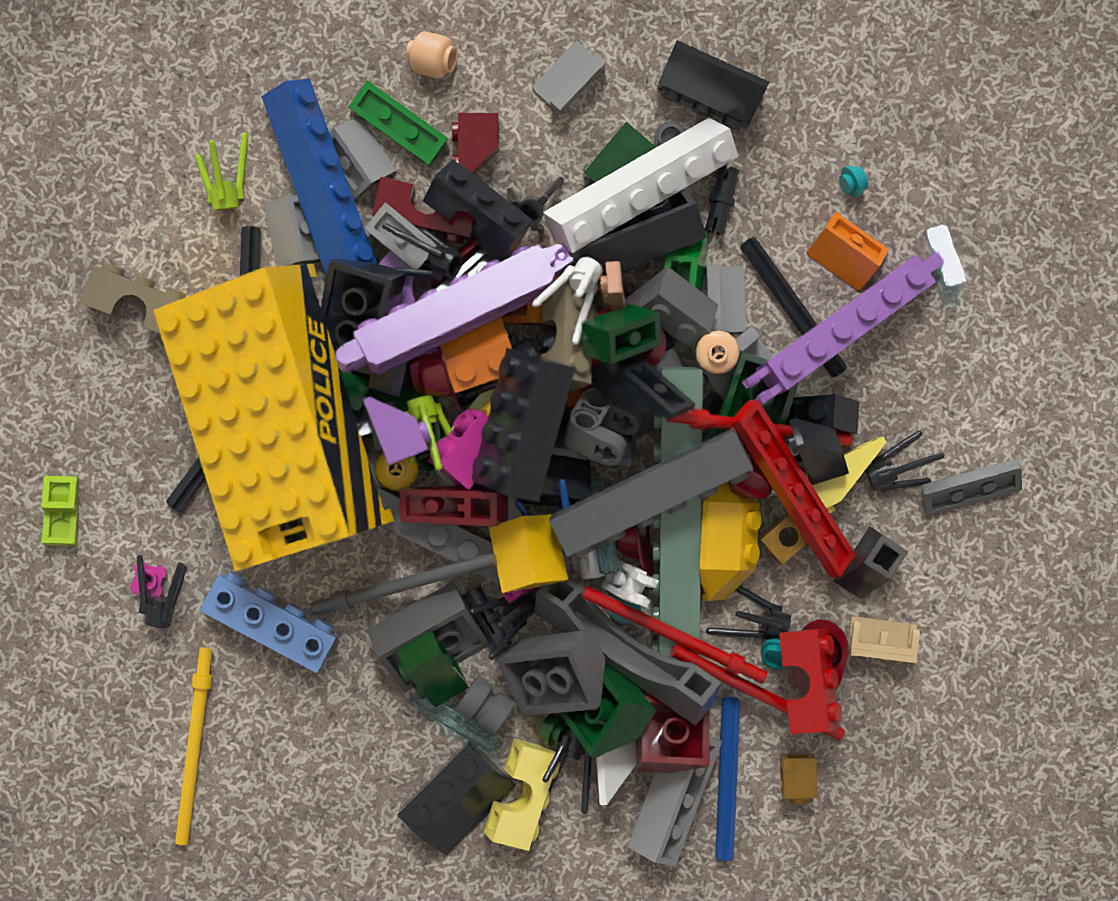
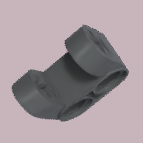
[564,387,644,466]

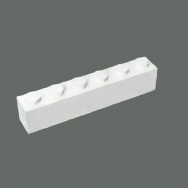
[543,118,738,253]

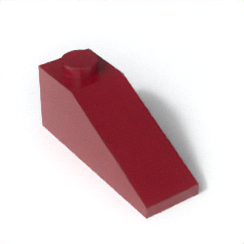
[399,485,508,526]

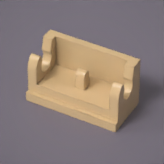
[848,616,920,663]

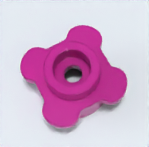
[130,562,167,597]

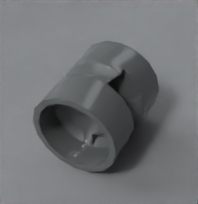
[454,675,516,737]

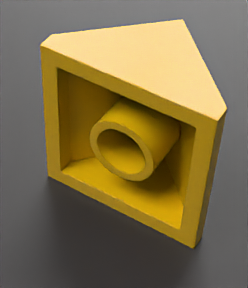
[489,514,568,594]

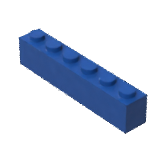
[261,78,377,276]

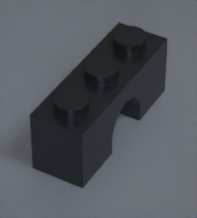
[423,159,533,262]

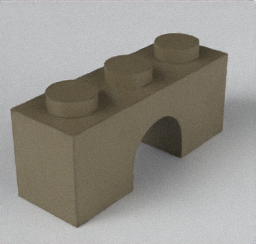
[80,263,187,334]
[541,280,593,393]

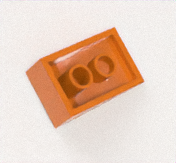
[441,317,512,393]

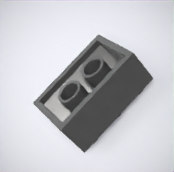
[367,581,490,693]
[496,629,605,716]

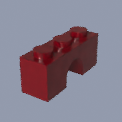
[372,177,475,244]

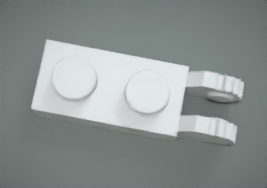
[601,556,658,608]

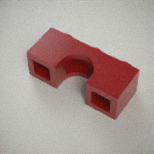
[779,628,842,734]

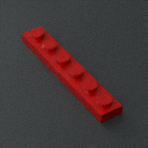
[730,400,856,578]

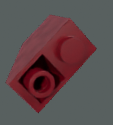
[452,113,499,175]

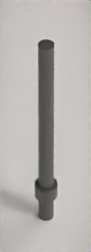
[311,553,497,615]

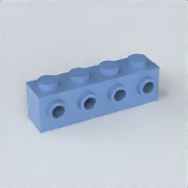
[199,572,339,673]

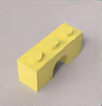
[484,738,560,851]

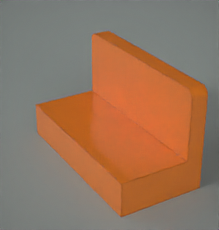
[807,212,890,290]

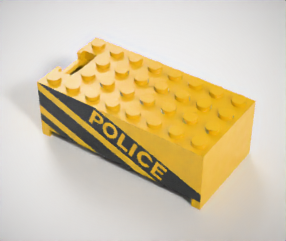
[153,264,394,571]

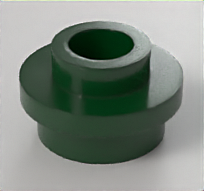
[539,714,568,746]

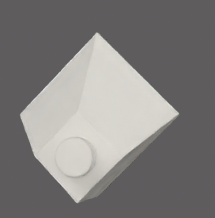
[596,739,637,805]

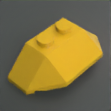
[699,481,761,601]

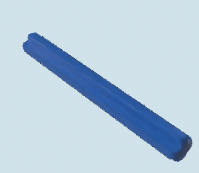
[715,696,740,861]

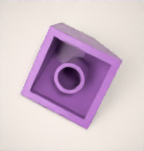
[363,397,432,465]

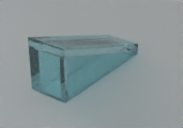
[926,224,967,289]

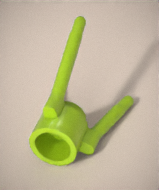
[195,132,249,211]
[405,395,452,471]

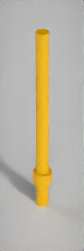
[175,647,213,845]

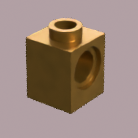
[758,513,807,565]
[780,753,818,804]

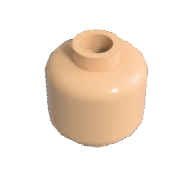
[406,31,458,79]
[695,331,740,375]

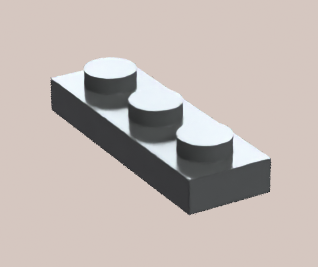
[921,459,1022,516]

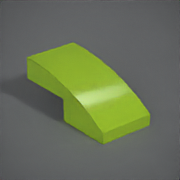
[41,476,79,547]

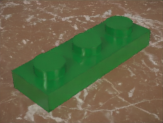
[348,80,449,167]

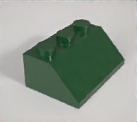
[712,351,799,448]
[559,663,656,758]

